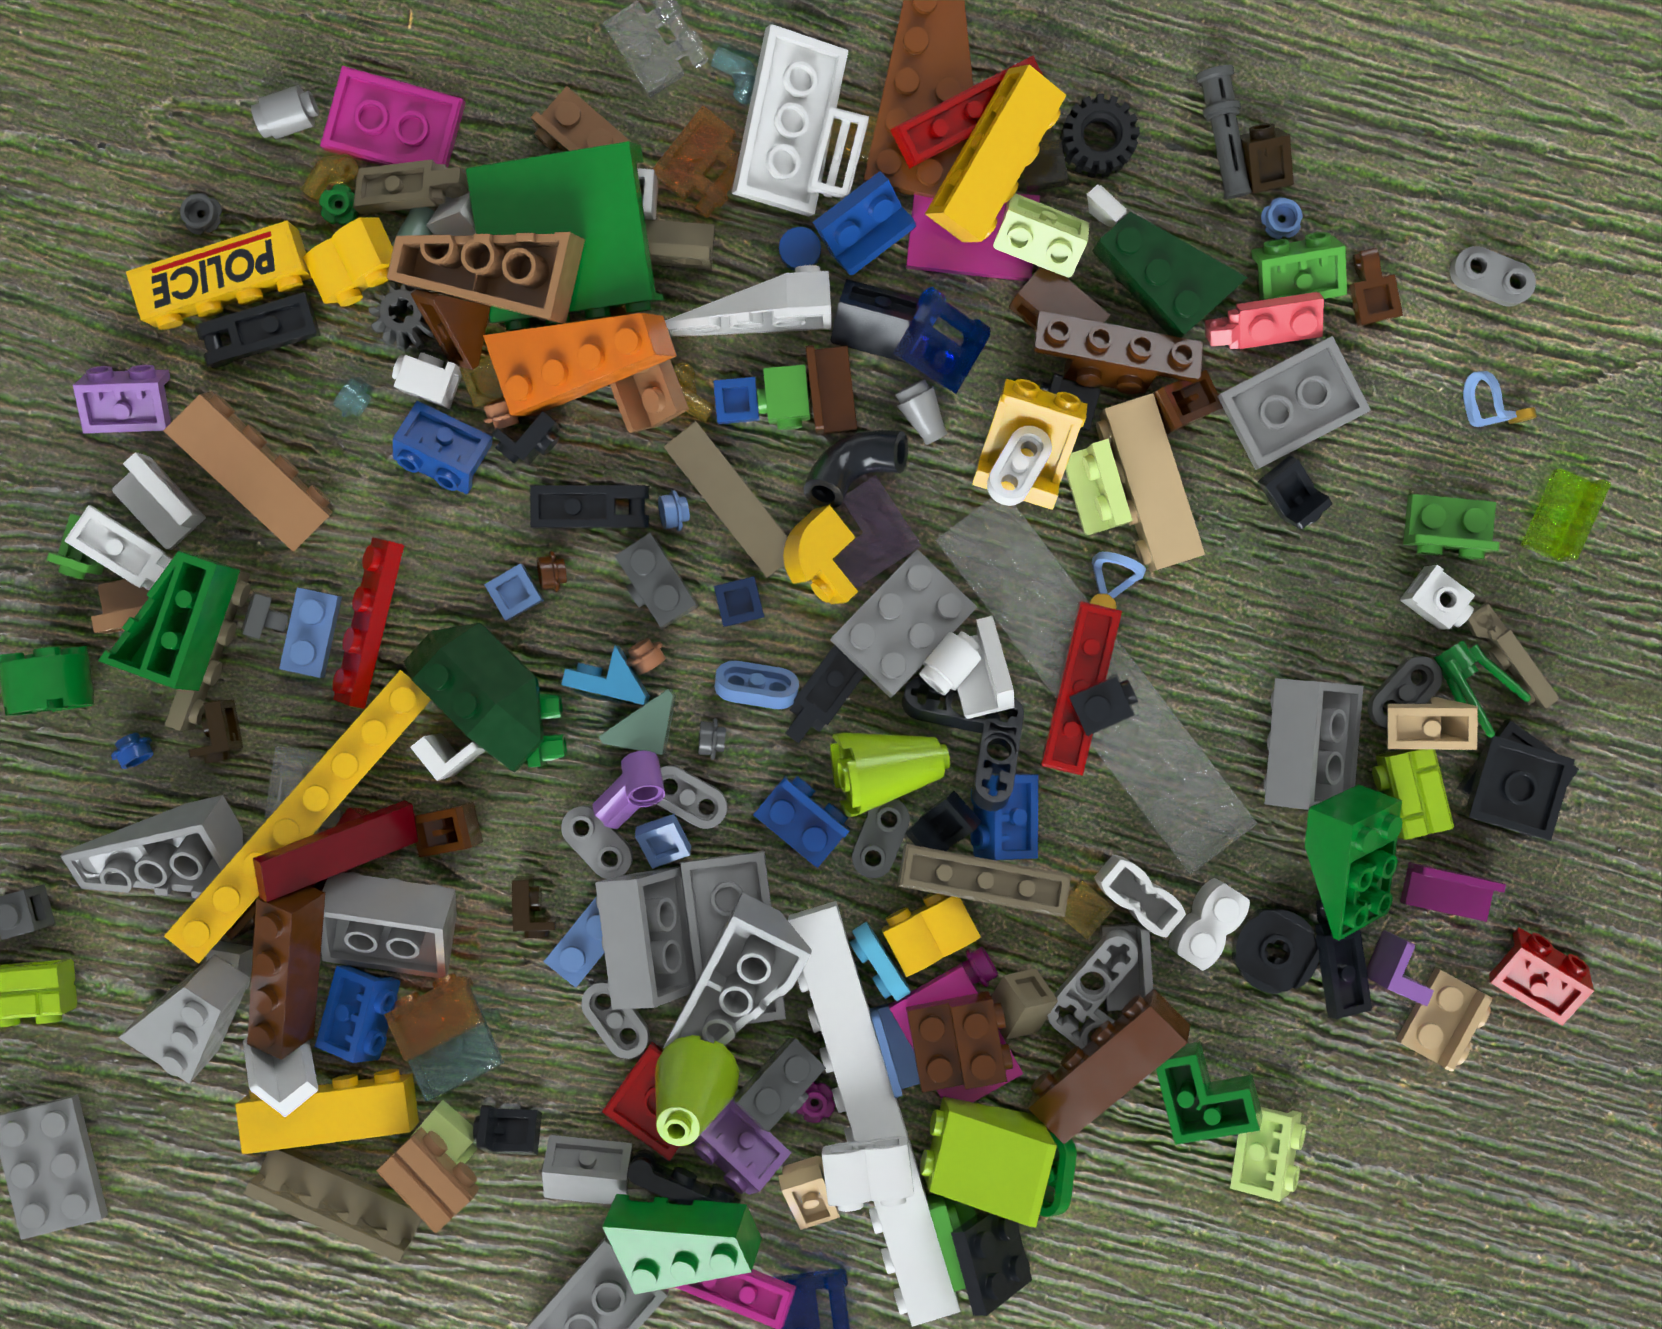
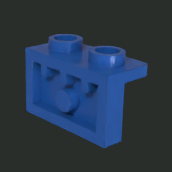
[813,171,916,275]
[392,401,493,494]
[970,774,1038,860]
[753,775,850,868]
[315,965,400,1063]

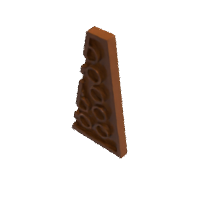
[863,0,973,198]

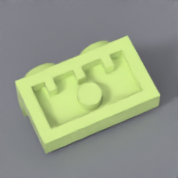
[993,193,1090,278]
[1065,439,1133,535]
[1230,1107,1306,1202]

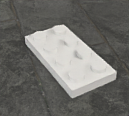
[732,24,848,217]

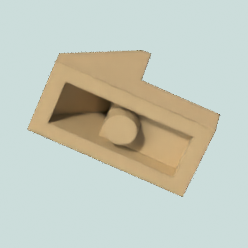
[1387,697,1478,750]
[778,1156,840,1230]

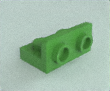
[1251,232,1347,300]
[1403,494,1500,559]
[927,1194,976,1292]

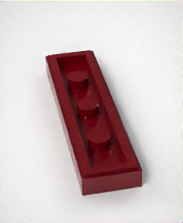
[253,800,418,902]

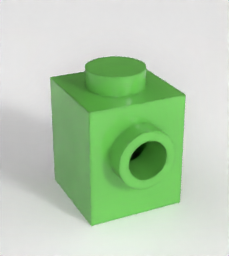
[757,364,810,430]

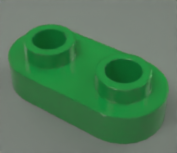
[1040,1131,1077,1217]

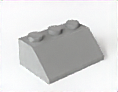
[1263,678,1364,810]
[595,866,696,1009]
[321,872,457,979]

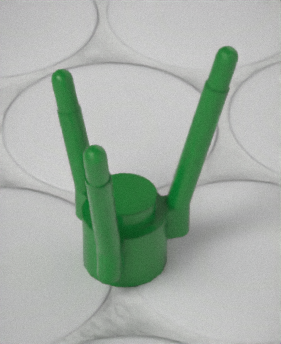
[1434,640,1531,738]

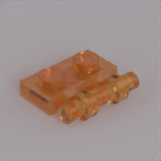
[652,106,740,219]

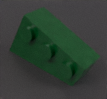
[1092,211,1248,338]

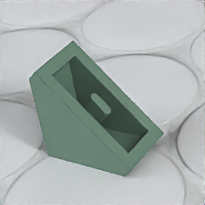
[599,688,676,755]

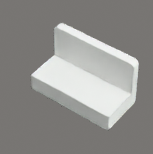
[112,452,206,550]
[957,616,1015,719]
[410,733,485,781]
[243,1038,318,1117]

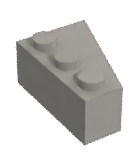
[119,955,251,1084]

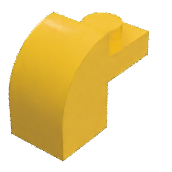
[783,505,858,605]

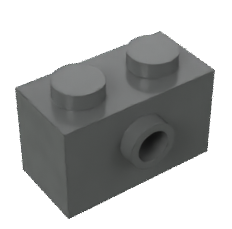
[615,533,700,628]
[732,1037,826,1132]

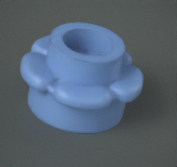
[1261,198,1303,239]
[658,490,690,531]

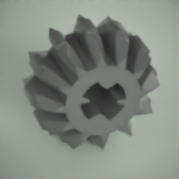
[368,280,435,351]

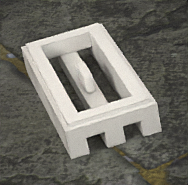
[807,106,869,200]

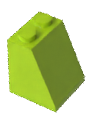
[920,1096,1057,1228]

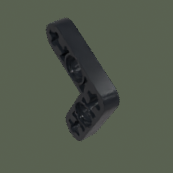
[902,677,1024,811]

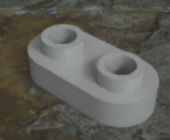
[1450,246,1536,307]
[657,765,728,829]
[561,805,633,879]
[581,980,650,1059]

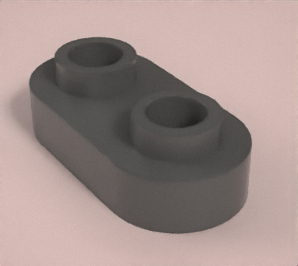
[1368,656,1443,729]
[852,799,910,878]

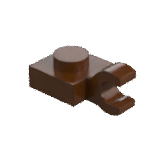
[1349,248,1403,327]

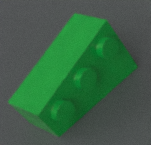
[602,1194,762,1294]

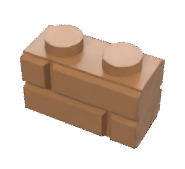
[376,1127,479,1234]

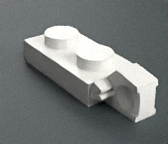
[64,505,172,590]

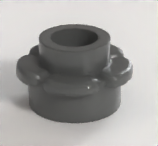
[180,193,222,235]
[698,718,726,760]

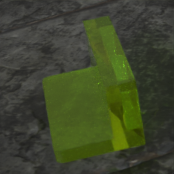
[1520,468,1611,563]

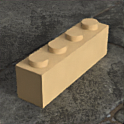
[1096,393,1205,572]

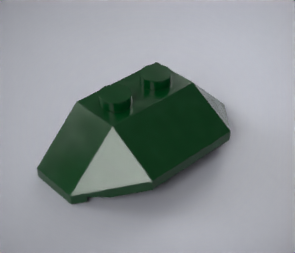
[403,623,544,772]

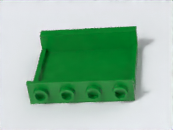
[466,141,664,331]

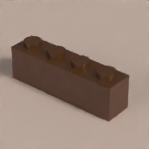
[247,886,326,1060]
[1028,989,1190,1144]

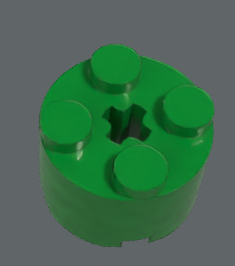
[0,646,95,716]

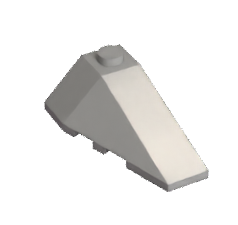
[60,795,243,898]
[663,893,812,1048]

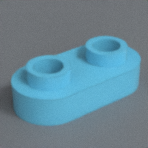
[850,921,911,1002]

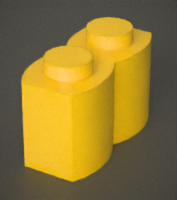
[303,217,393,307]
[882,893,981,977]

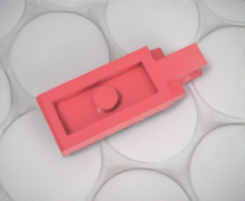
[1205,292,1324,349]

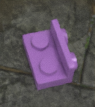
[73,365,171,433]
[693,1100,791,1195]

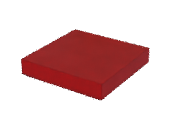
[602,1042,680,1161]

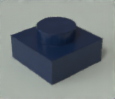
[714,576,765,627]

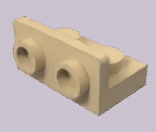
[1396,967,1492,1072]

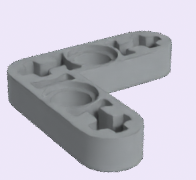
[1047,929,1151,1083]

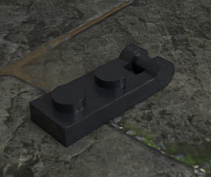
[195,292,321,368]
[530,485,649,529]
[627,1149,741,1205]

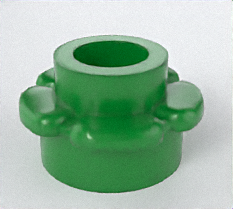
[319,184,359,226]

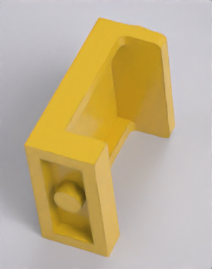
[972,379,1087,510]

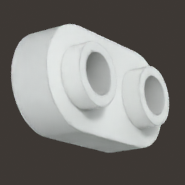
[987,426,1052,506]

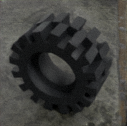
[1060,94,1140,178]

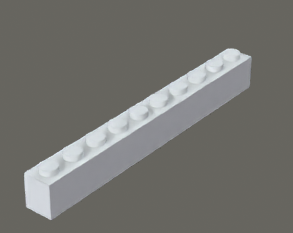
[788,901,961,1327]

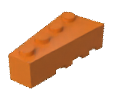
[483,313,677,416]

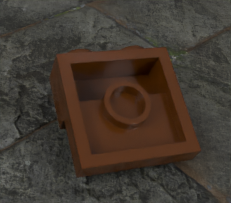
[906,991,1013,1093]

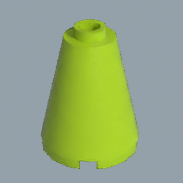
[830,732,950,817]
[655,1035,740,1146]

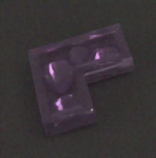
[833,475,922,589]

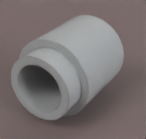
[251,85,319,139]

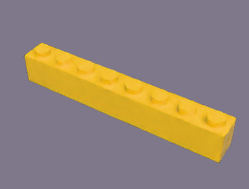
[164,670,431,964]

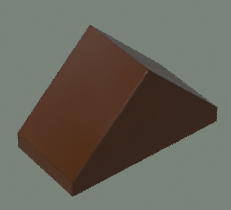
[411,289,491,370]
[1153,370,1223,435]
[414,801,483,857]

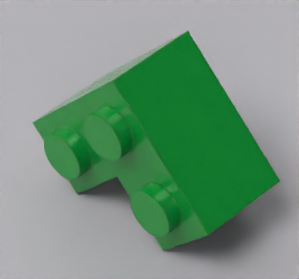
[1156,1041,1263,1145]

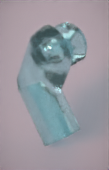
[711,46,756,105]

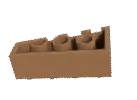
[387,232,585,324]
[163,391,333,552]

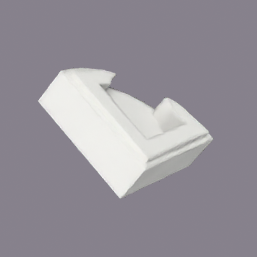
[1087,184,1127,227]

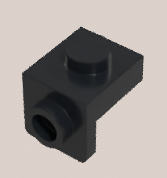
[491,411,562,465]
[1257,455,1333,529]
[1069,673,1138,736]
[906,791,982,851]
[473,1105,542,1155]

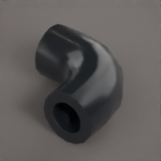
[803,430,908,508]

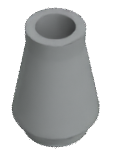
[895,379,948,445]

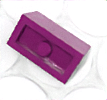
[1400,862,1506,922]

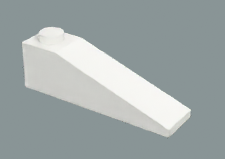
[665,265,831,337]

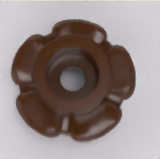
[537,551,567,593]

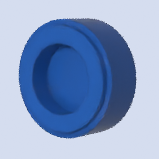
[779,227,821,271]

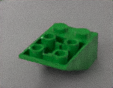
[1305,784,1403,941]

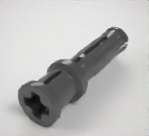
[1196,65,1252,199]

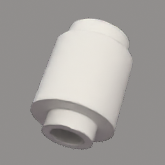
[919,631,981,695]

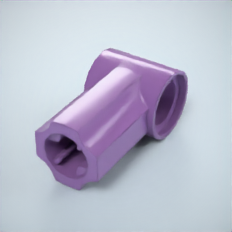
[593,750,665,829]

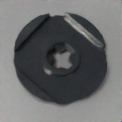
[1232,908,1319,994]

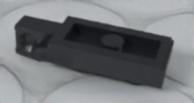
[785,644,865,743]
[1315,900,1372,1019]

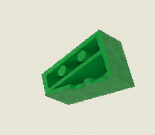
[98,551,240,691]

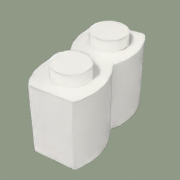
[1094,855,1186,937]
[1169,878,1250,971]
[822,1137,914,1212]

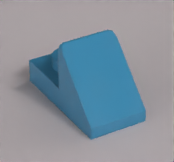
[561,646,650,705]

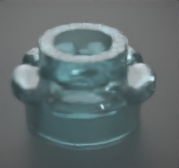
[333,378,372,418]

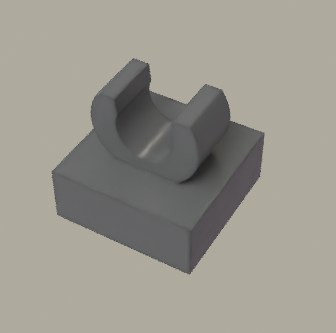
[241,591,289,639]

